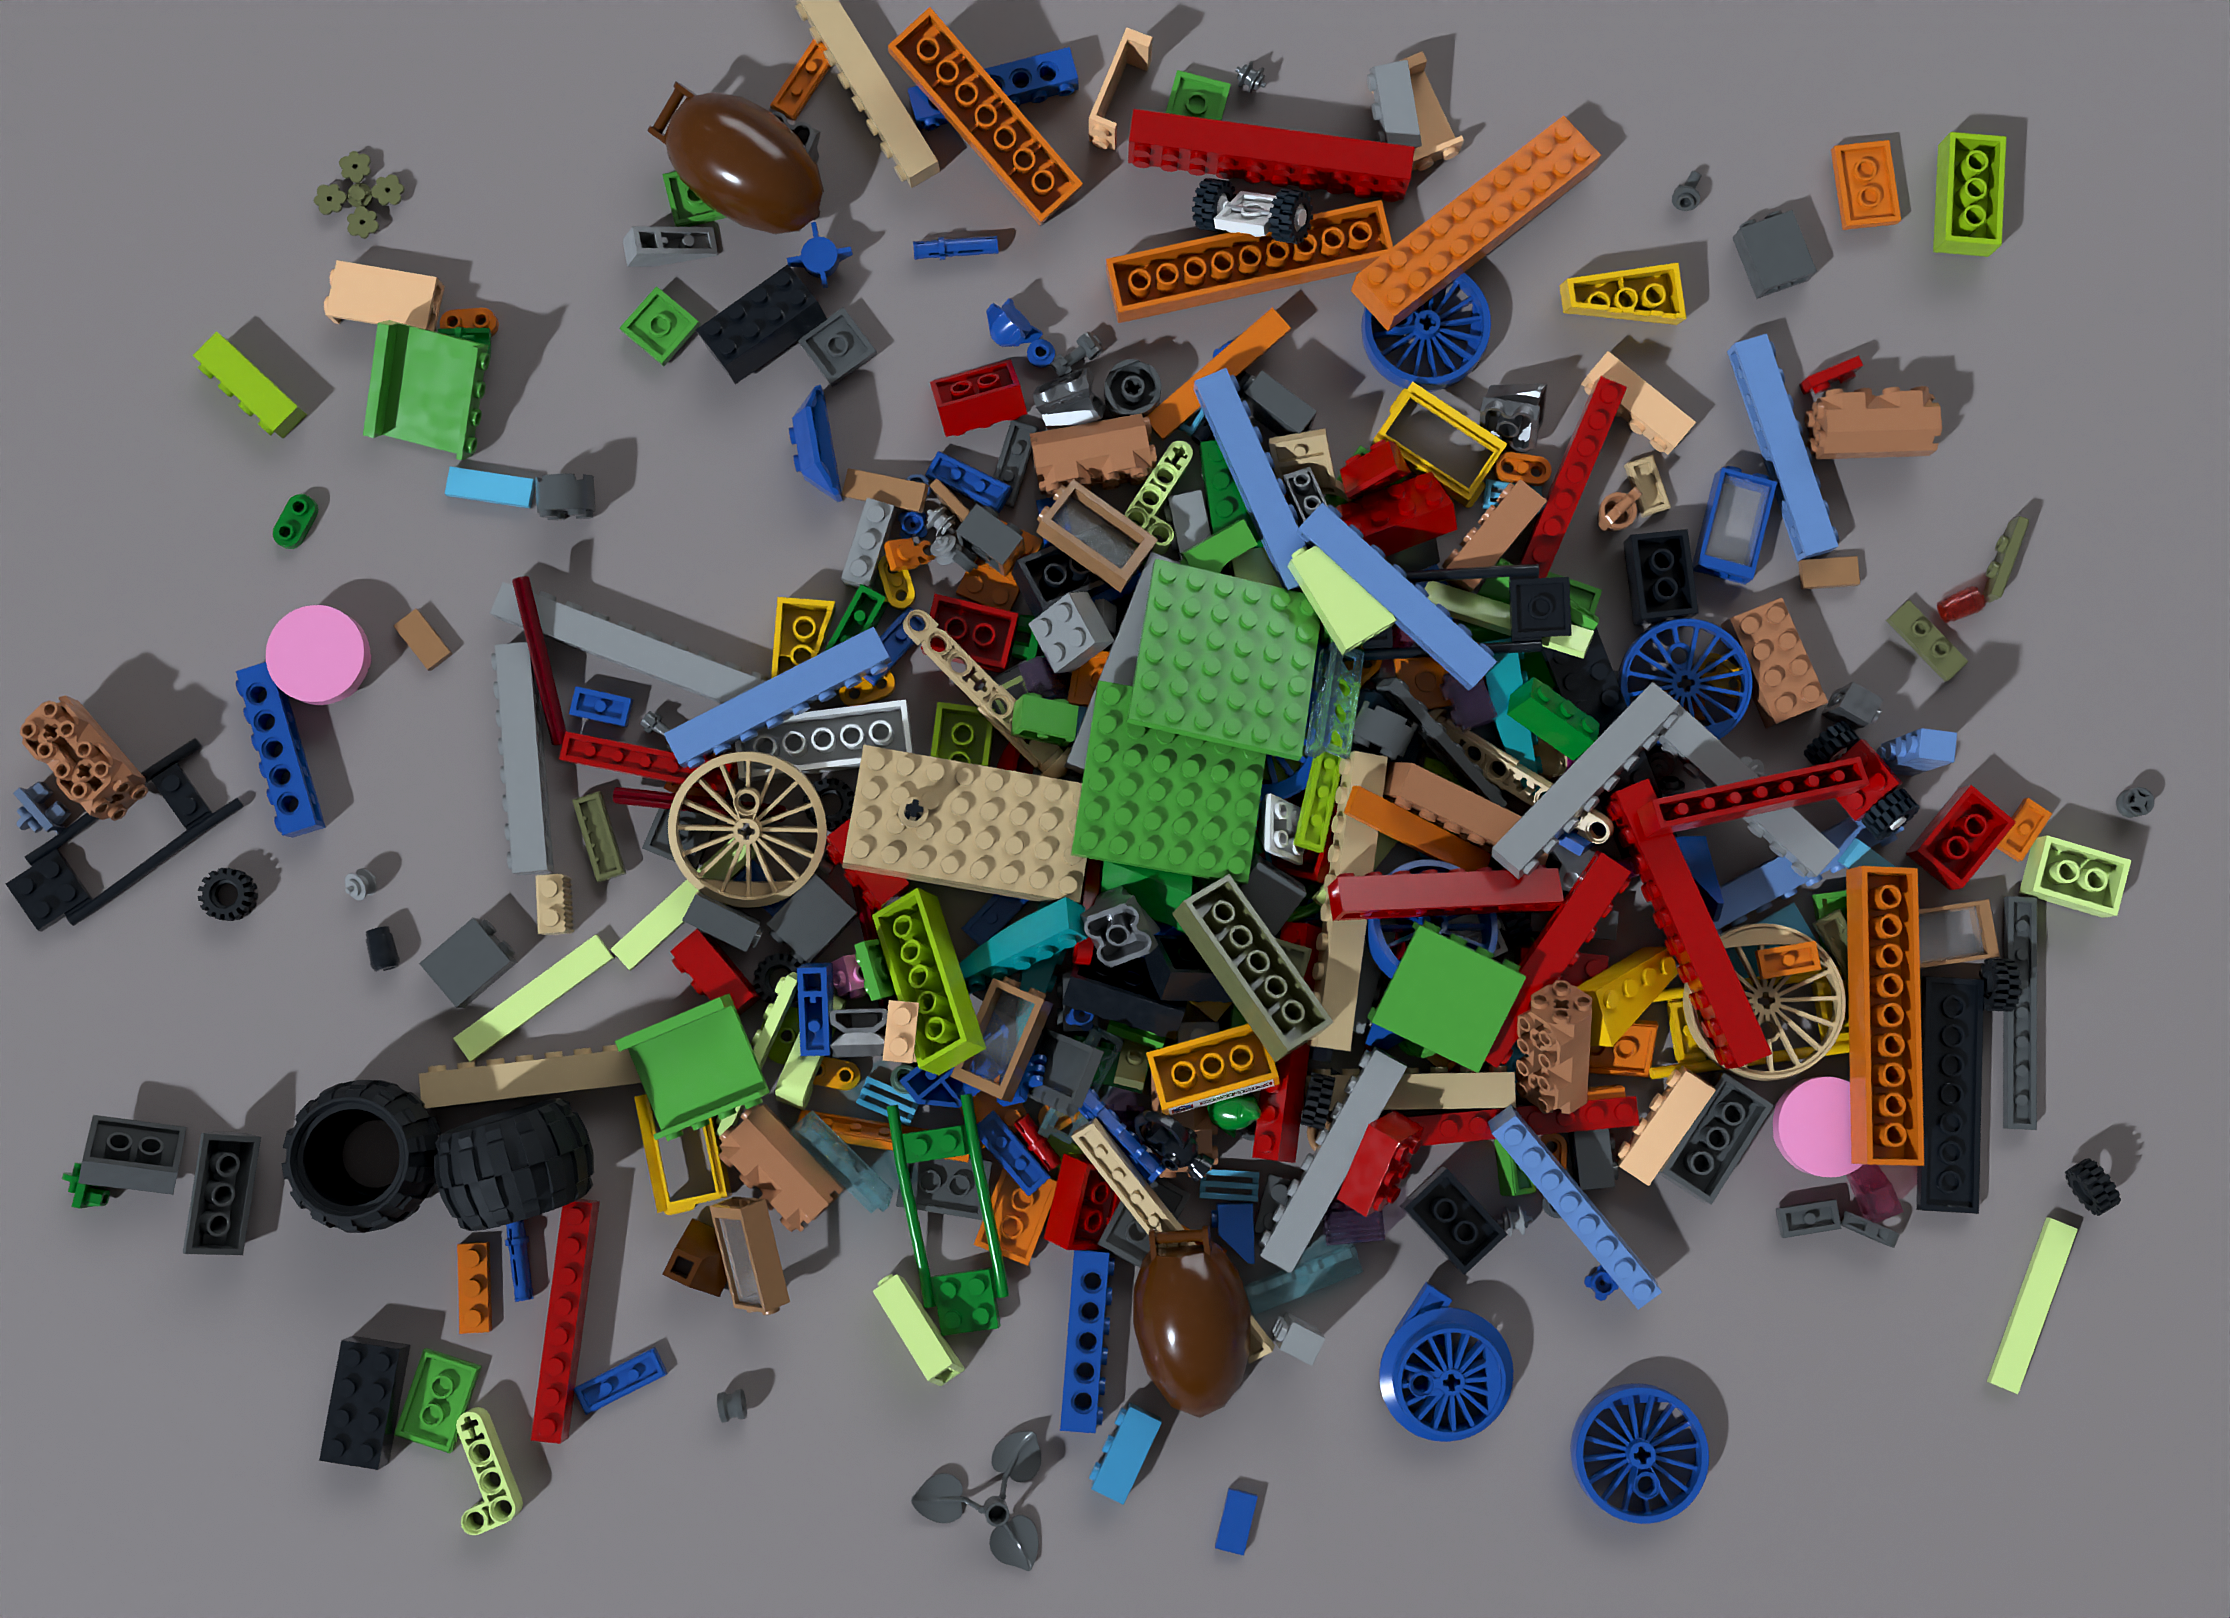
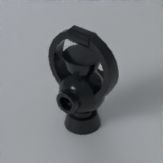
[1135,1110,1214,1182]

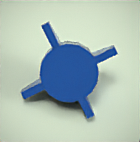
[787,222,853,288]
[986,298,1043,347]

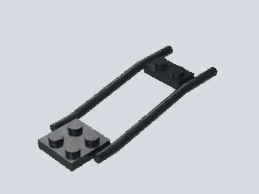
[1335,564,1572,662]
[5,738,244,932]

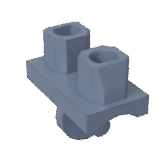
[13,781,72,834]

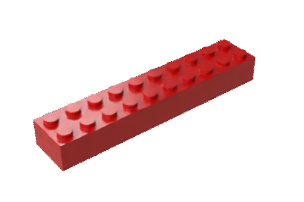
[1128,109,1415,202]
[1605,779,1772,1069]

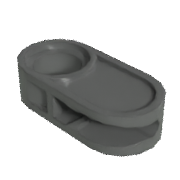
[1840,1211,1900,1248]

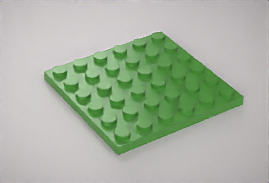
[1126,559,1321,761]
[1071,680,1266,885]

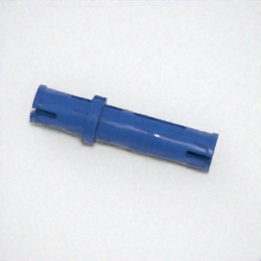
[913,235,998,260]
[505,1220,534,1302]

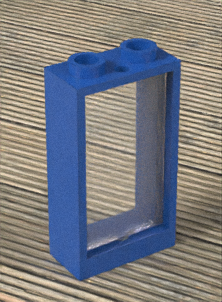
[1692,466,1777,585]

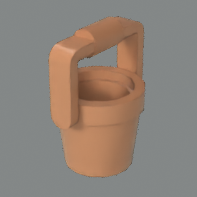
[1597,487,1642,532]

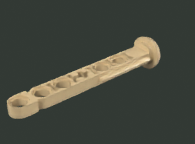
[903,609,1071,779]
[1421,708,1614,844]

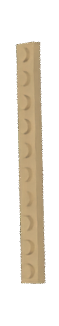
[1071,1118,1275,1363]

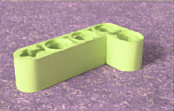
[1124,441,1193,555]
[775,995,847,1111]
[456,1407,523,1535]

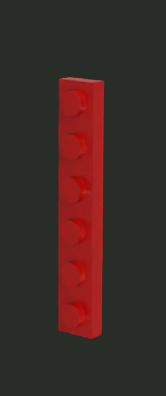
[559,731,734,794]

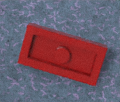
[1799,355,1863,395]

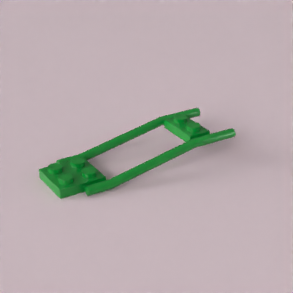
[886,1093,1009,1336]

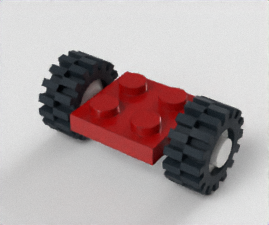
[1804,721,1920,840]

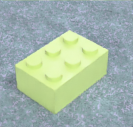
[2019,835,2131,918]

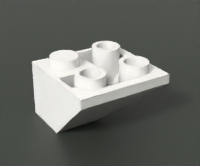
[1258,793,1305,865]

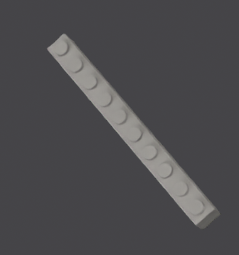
[490,582,769,704]

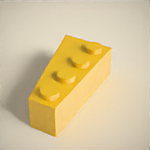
[1559,263,1686,325]
[771,597,836,714]
[1577,947,1678,1047]

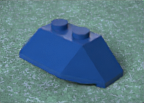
[789,385,843,502]
[899,1012,1010,1108]

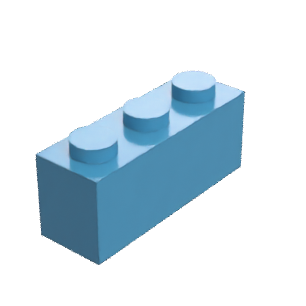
[1089,1402,1162,1505]

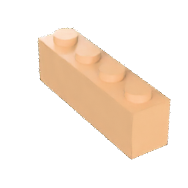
[1581,351,1696,455]
[1616,1065,1716,1186]

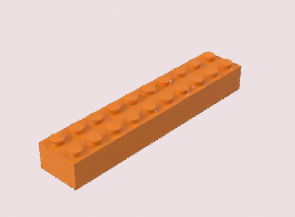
[1351,115,1601,331]
[1106,200,1393,323]
[1846,866,1924,1166]

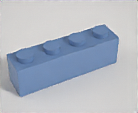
[1877,728,1957,776]

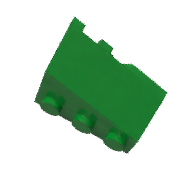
[1100,861,1193,934]

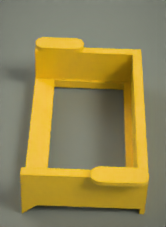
[1372,381,1507,508]
[634,1094,732,1215]

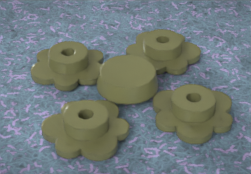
[313,151,405,239]

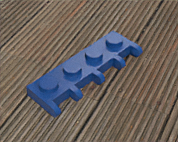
[1078,1088,1166,1185]

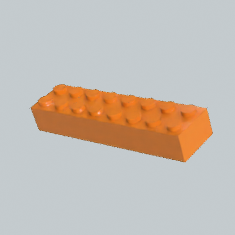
[888,7,1083,226]

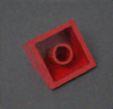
[1339,439,1411,500]

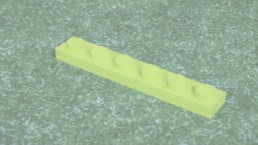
[715,972,798,1136]

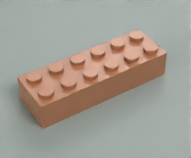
[1383,762,1549,865]

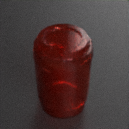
[1937,586,1986,623]

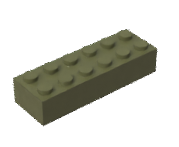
[1173,874,1333,1063]

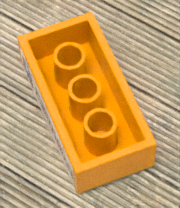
[1146,1024,1280,1116]

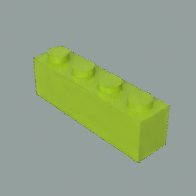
[192,331,307,438]

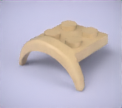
[1269,428,1351,502]

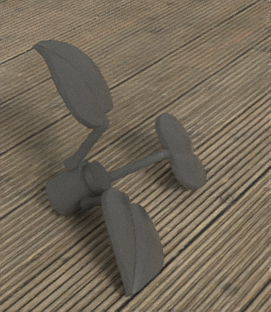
[911,1431,1041,1571]

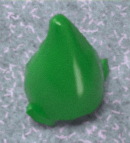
[1208,1093,1261,1138]

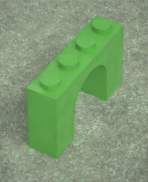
[1179,519,1258,573]

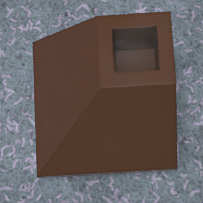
[662,1218,727,1297]

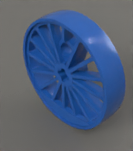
[1361,273,1491,392]
[1618,618,1752,745]
[1365,859,1498,979]
[1570,1383,1709,1524]

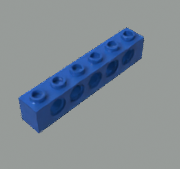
[907,47,1079,131]
[236,662,326,838]
[1060,1250,1115,1434]

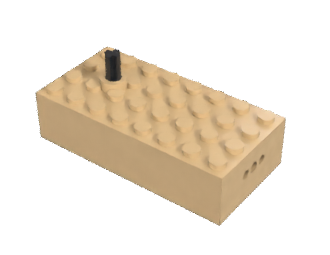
[842,745,1087,904]

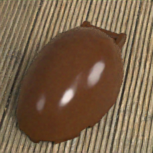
[647,81,824,234]
[1133,1225,1251,1418]

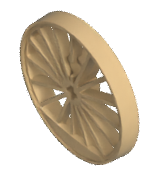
[668,751,827,908]
[1683,923,1846,1081]

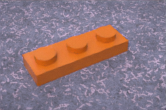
[457,1242,492,1334]

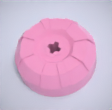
[266,605,371,705]
[1773,1076,1863,1177]

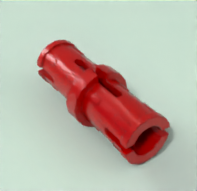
[1013,1113,1062,1172]

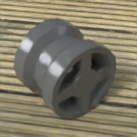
[2116,787,2155,818]
[717,1389,747,1423]

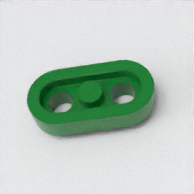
[273,494,318,549]

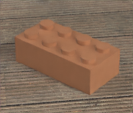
[1442,479,1547,592]
[1721,597,1828,728]

